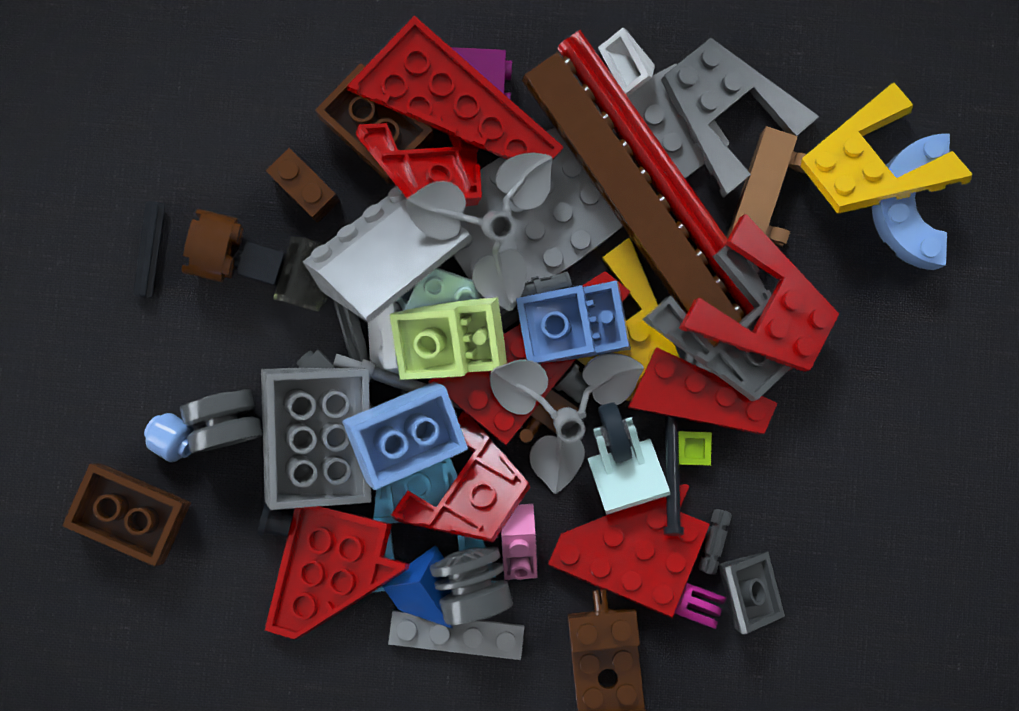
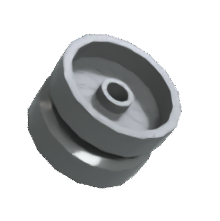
[180,389,263,454]

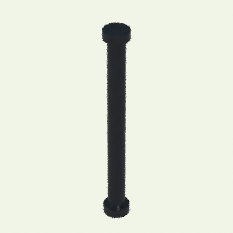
[664,416,684,536]

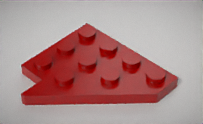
[548,484,710,618]
[264,506,410,639]

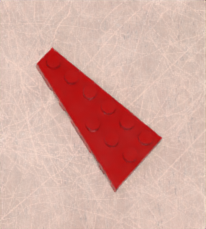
[347,15,564,160]
[429,271,631,445]

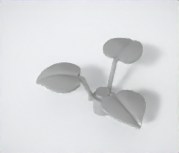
[406,153,553,311]
[490,353,644,494]

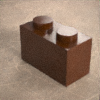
[266,148,340,223]

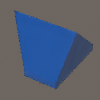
[382,545,453,629]

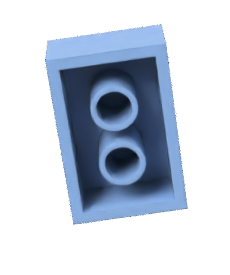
[342,382,468,490]

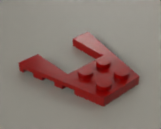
[679,214,839,372]

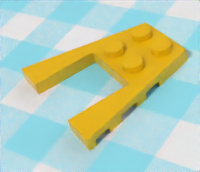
[801,83,973,214]
[576,238,680,401]

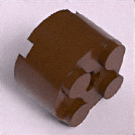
[182,209,244,282]

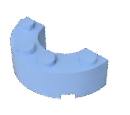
[872,134,950,270]

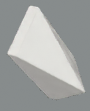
[598,28,655,97]

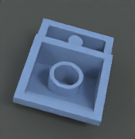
[516,281,631,364]

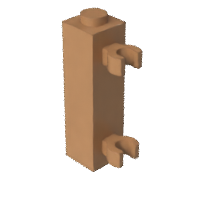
[727,126,806,247]

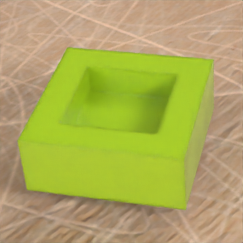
[678,431,712,466]

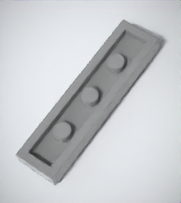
[388,610,524,660]

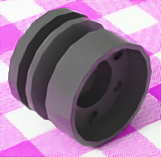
[430,547,513,625]

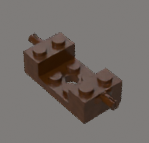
[567,589,646,711]

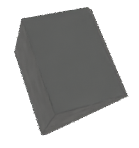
[718,552,785,634]

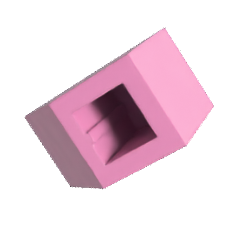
[501,504,537,580]

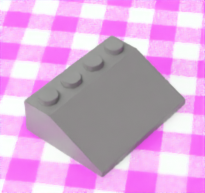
[303,186,473,323]
[261,368,371,510]

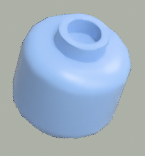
[144,413,194,462]

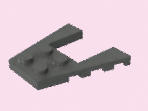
[661,38,819,198]
[643,245,791,401]

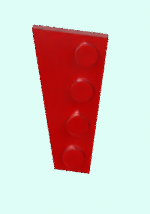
[628,347,778,434]

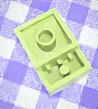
[390,297,507,380]

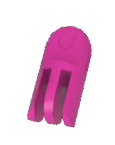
[675,583,727,629]

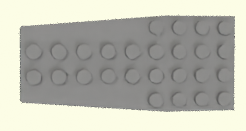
[453,64,729,311]

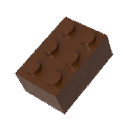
[315,63,435,185]
[62,463,191,566]

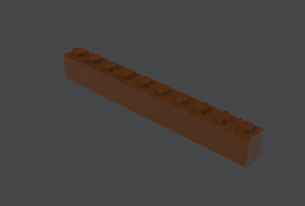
[522,52,745,346]

